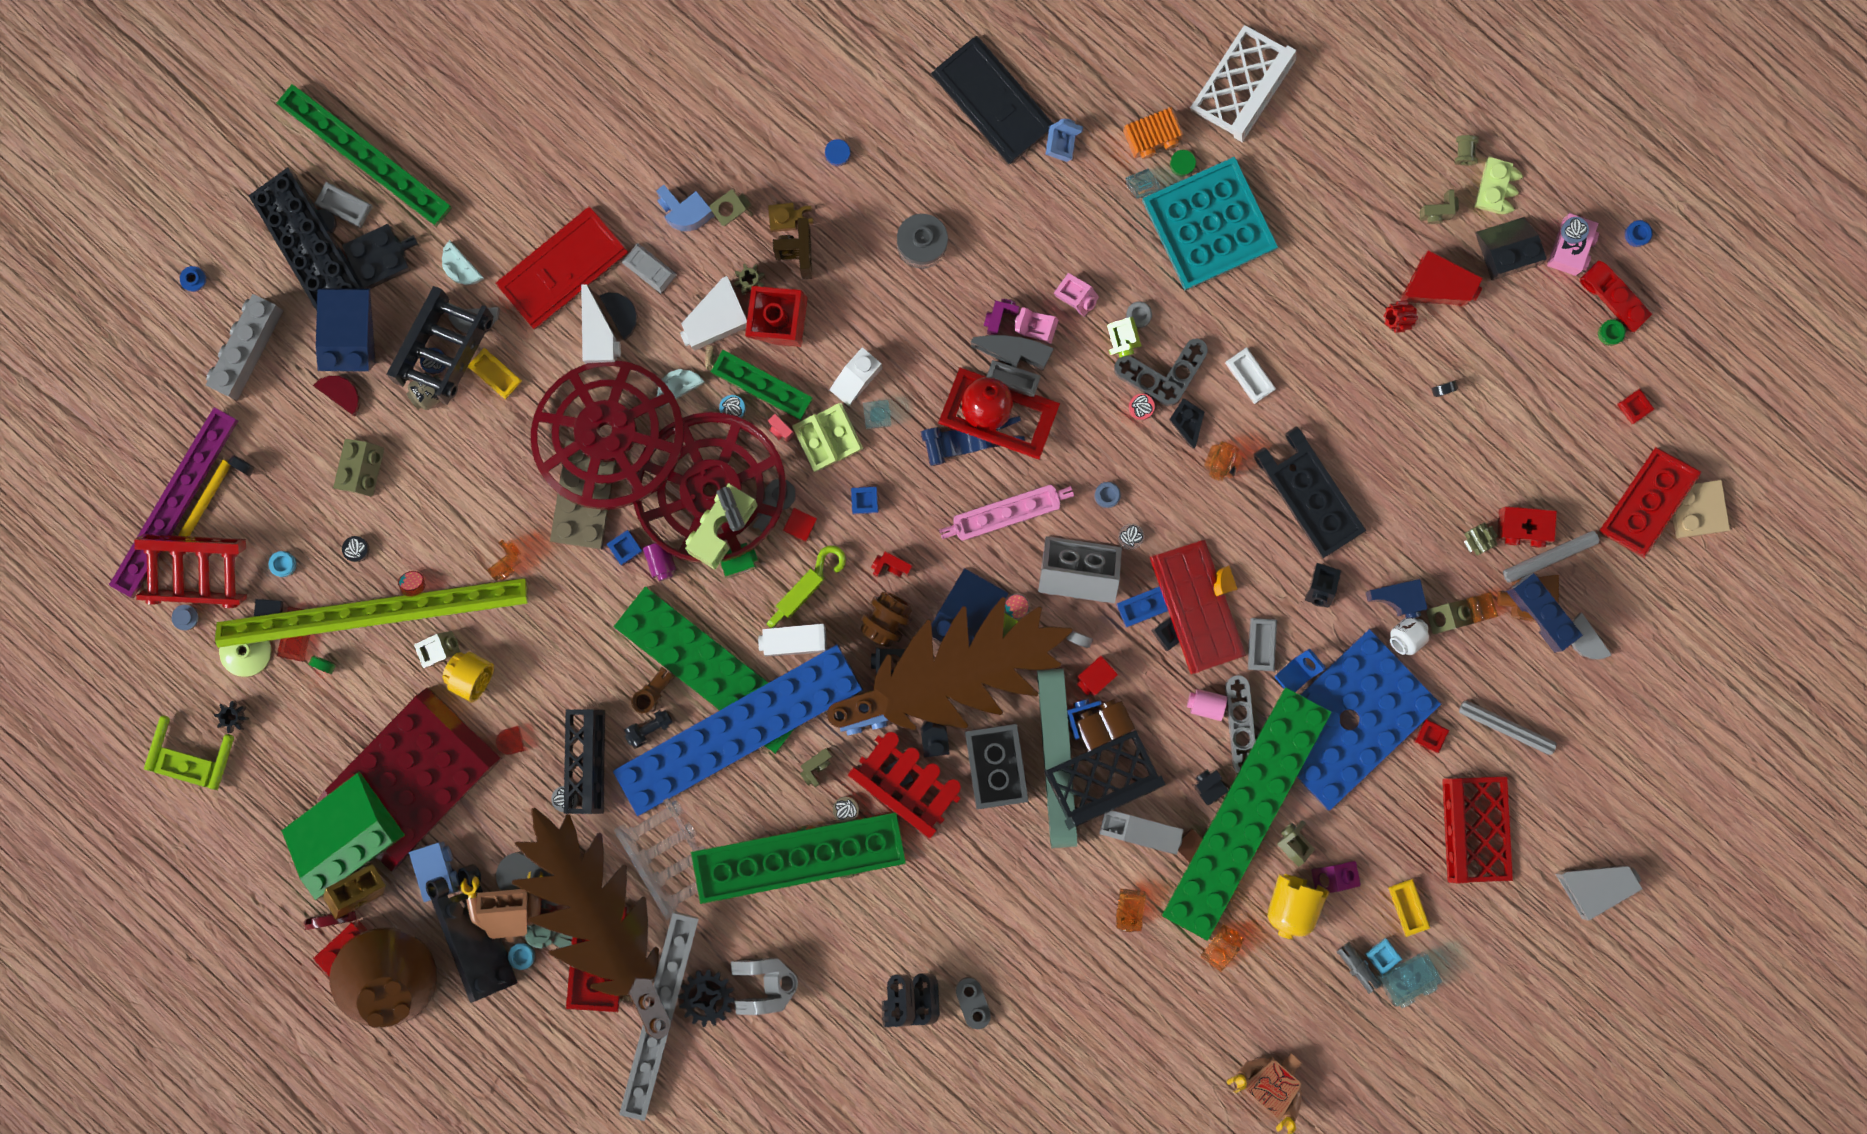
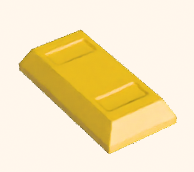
[468,348,522,400]
[1388,879,1430,937]

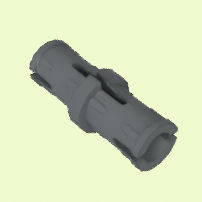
[1336,942,1382,994]

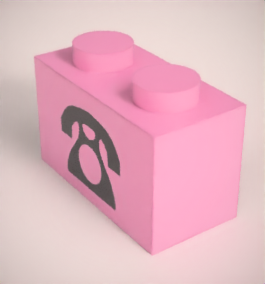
[1547,213,1599,276]

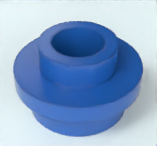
[179,266,206,292]

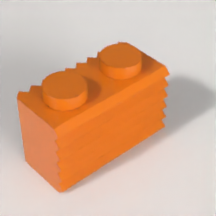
[1123,107,1183,159]

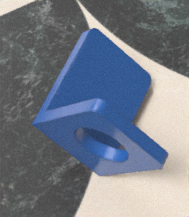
[1275,649,1325,692]
[1067,699,1102,740]

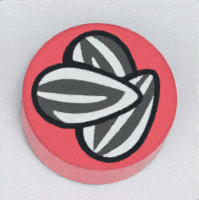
[1128,394,1155,420]

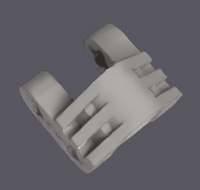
[731,958,798,1015]

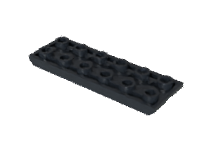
[248,167,364,311]

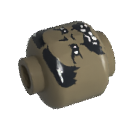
[406,373,442,410]

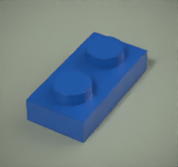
[1116,586,1168,628]

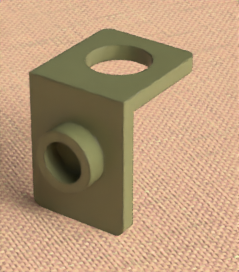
[710,189,754,226]
[1426,599,1476,634]

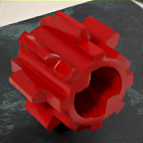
[1383,300,1418,333]

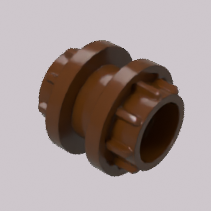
[860,591,912,647]

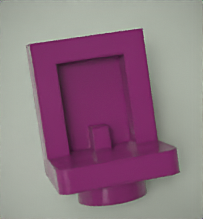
[984,299,1020,335]

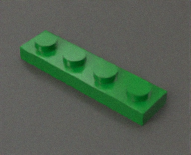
[710,350,813,421]

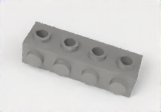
[206,294,284,401]

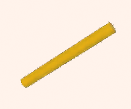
[178,460,231,536]

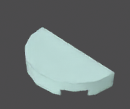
[442,240,484,285]
[657,369,705,408]

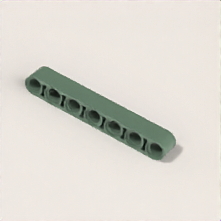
[1037,668,1077,849]

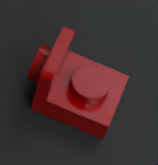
[871,551,912,578]

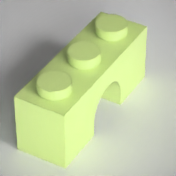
[685,483,758,570]

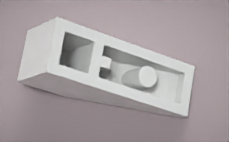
[581,285,621,364]

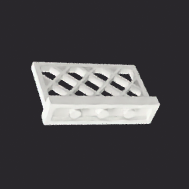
[1190,25,1296,142]

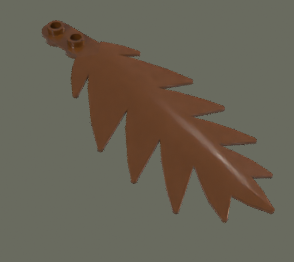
[827,597,1073,730]
[512,808,671,1039]

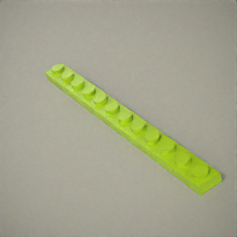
[215,578,528,648]

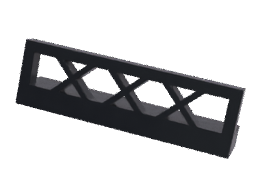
[564,709,605,814]

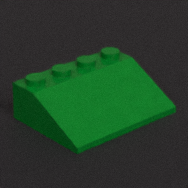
[281,772,405,900]

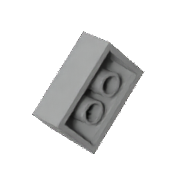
[1038,536,1122,603]

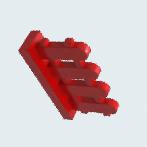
[847,732,961,839]

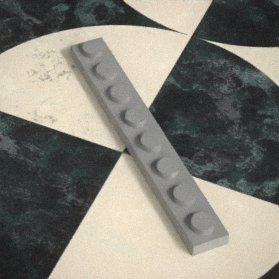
[619,911,698,1121]

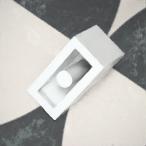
[829,347,882,407]

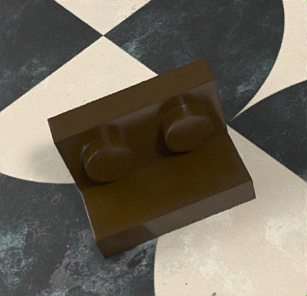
[773,218,812,279]

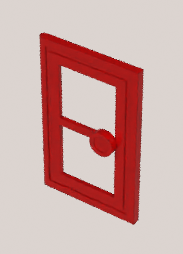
[938,367,1060,460]

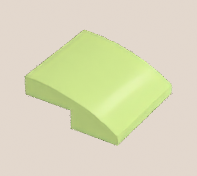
[792,403,863,472]

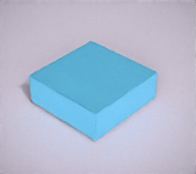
[1365,938,1402,975]

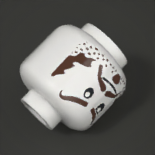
[1390,617,1429,655]

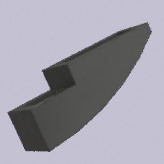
[971,335,1054,370]

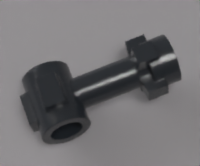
[624,710,673,749]

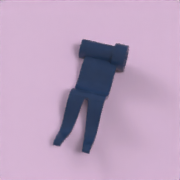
[920,416,1025,466]

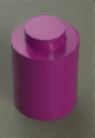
[643,541,677,581]

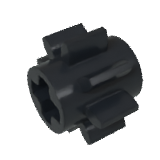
[214,701,249,733]

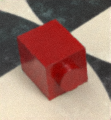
[1076,656,1118,696]

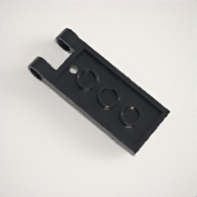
[1253,426,1366,559]
[426,864,518,1003]

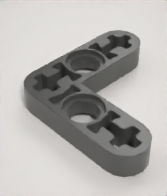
[1114,339,1208,406]

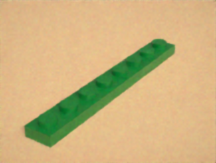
[276,84,452,227]

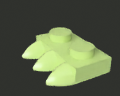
[1474,157,1523,214]

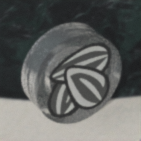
[1118,524,1144,550]

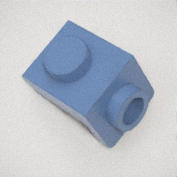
[1045,119,1083,162]

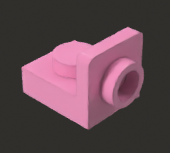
[1054,273,1099,316]

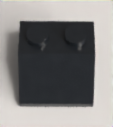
[1475,217,1547,281]

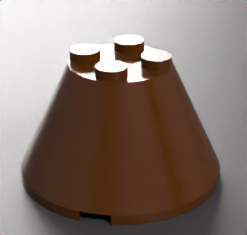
[329,928,437,1028]

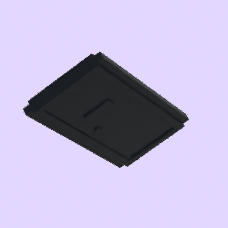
[931,35,1053,165]

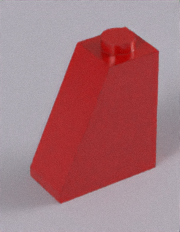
[1400,250,1483,306]

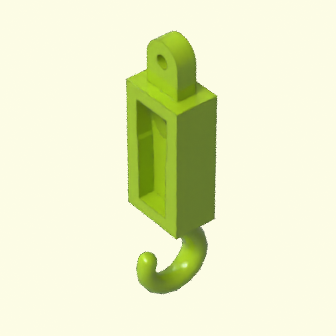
[766,545,846,629]

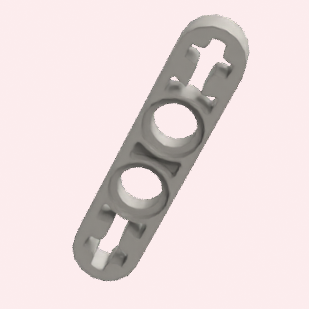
[1225,675,1255,774]

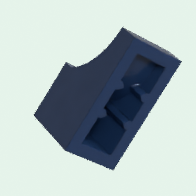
[1365,579,1427,618]

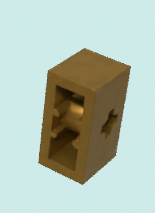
[323,864,386,919]

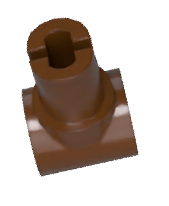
[631,666,675,714]

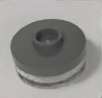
[897,214,948,269]

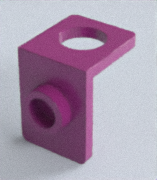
[1311,861,1361,893]

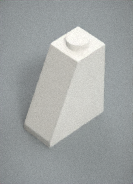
[680,276,747,351]
[758,624,827,656]

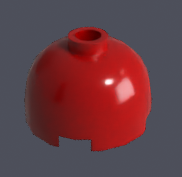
[961,377,1013,430]

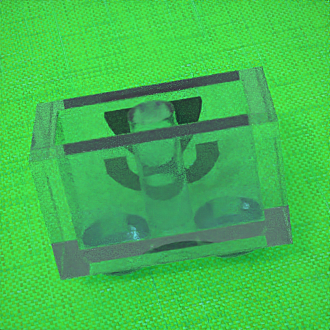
[1377,952,1442,1008]

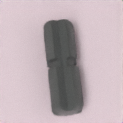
[717,487,745,531]

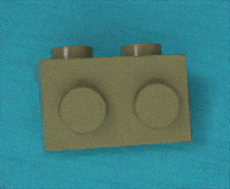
[333,439,384,497]

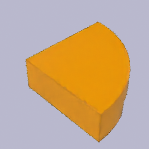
[1214,565,1238,596]

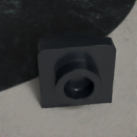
[1305,563,1341,608]

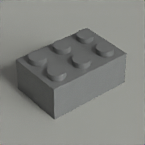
[965,724,1028,809]

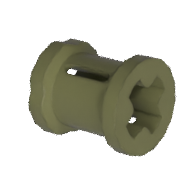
[1455,135,1479,166]

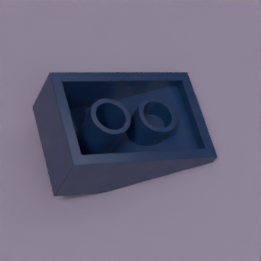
[316,288,376,371]
[932,568,1009,648]

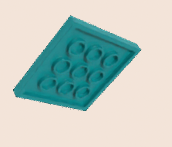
[1142,157,1278,291]

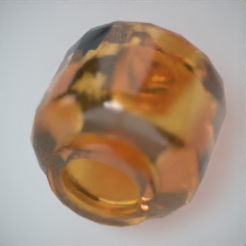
[1204,441,1242,481]

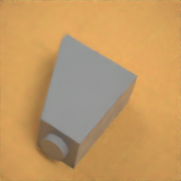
[1099,811,1183,855]
[1556,865,1642,921]

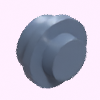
[172,605,198,631]

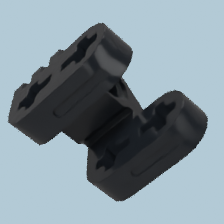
[881,973,940,1027]

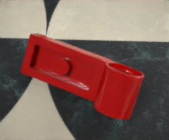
[1579,260,1652,332]

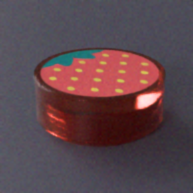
[398,571,426,596]

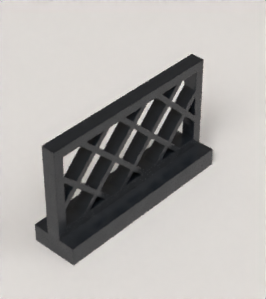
[1044,730,1166,830]

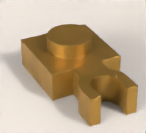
[768,203,813,232]

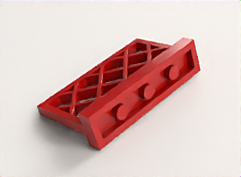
[1442,777,1513,884]

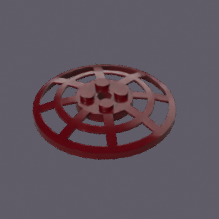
[531,360,684,510]
[632,412,787,563]

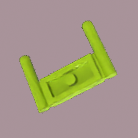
[144,715,234,790]

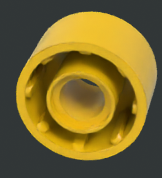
[442,651,494,703]

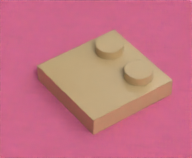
[1673,480,1730,539]

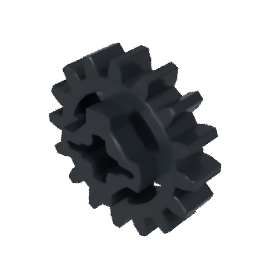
[678,969,735,1027]

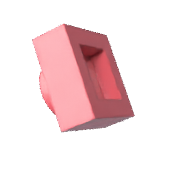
[768,414,794,442]

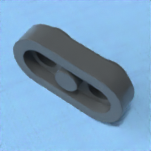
[956,977,991,1029]

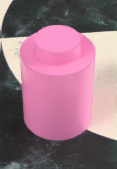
[1187,689,1227,721]

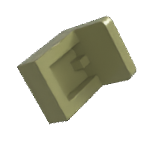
[1419,189,1459,224]
[1277,820,1315,867]

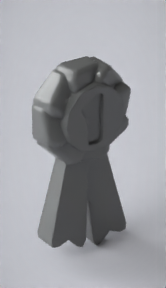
[753,479,796,532]

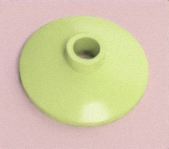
[219,641,271,677]

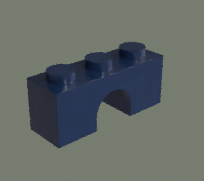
[1506,573,1583,653]

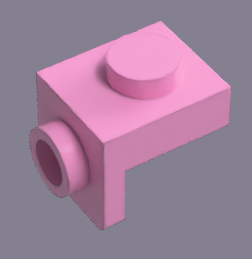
[1015,307,1059,344]

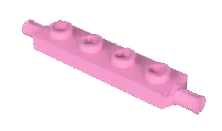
[939,484,1074,541]

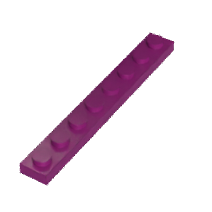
[109,407,238,598]

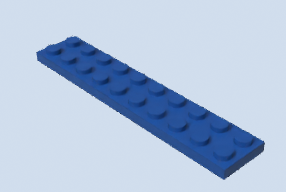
[613,645,863,816]

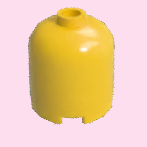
[1267,874,1329,940]

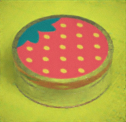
[1005,594,1030,620]

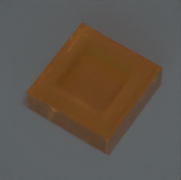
[1467,592,1498,623]

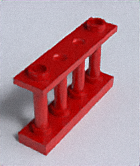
[134,534,247,608]

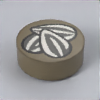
[833,797,859,823]

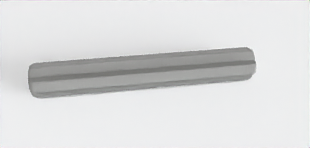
[1503,531,1600,583]
[1459,701,1557,755]

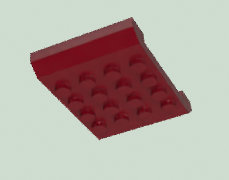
[318,687,502,872]

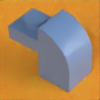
[656,185,714,231]

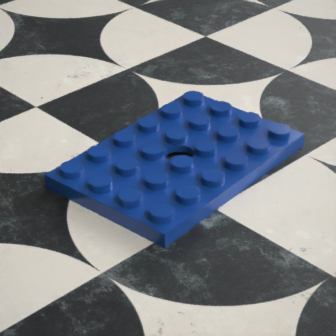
[1257,629,1441,811]

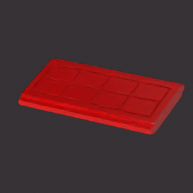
[495,206,628,330]
[1150,540,1246,675]

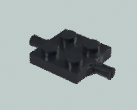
[342,224,418,289]

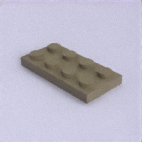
[550,440,616,550]

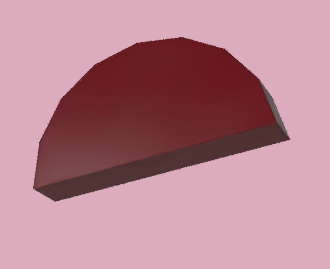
[312,376,359,417]
[304,911,357,930]

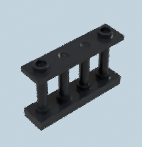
[386,286,494,405]

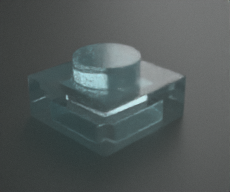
[1125,169,1160,199]
[863,400,891,429]

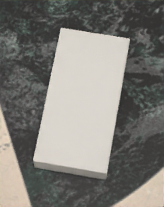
[1225,347,1276,404]

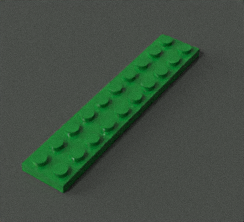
[1161,687,1331,941]

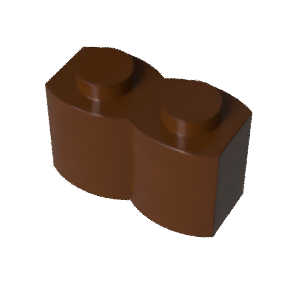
[1075,699,1136,752]

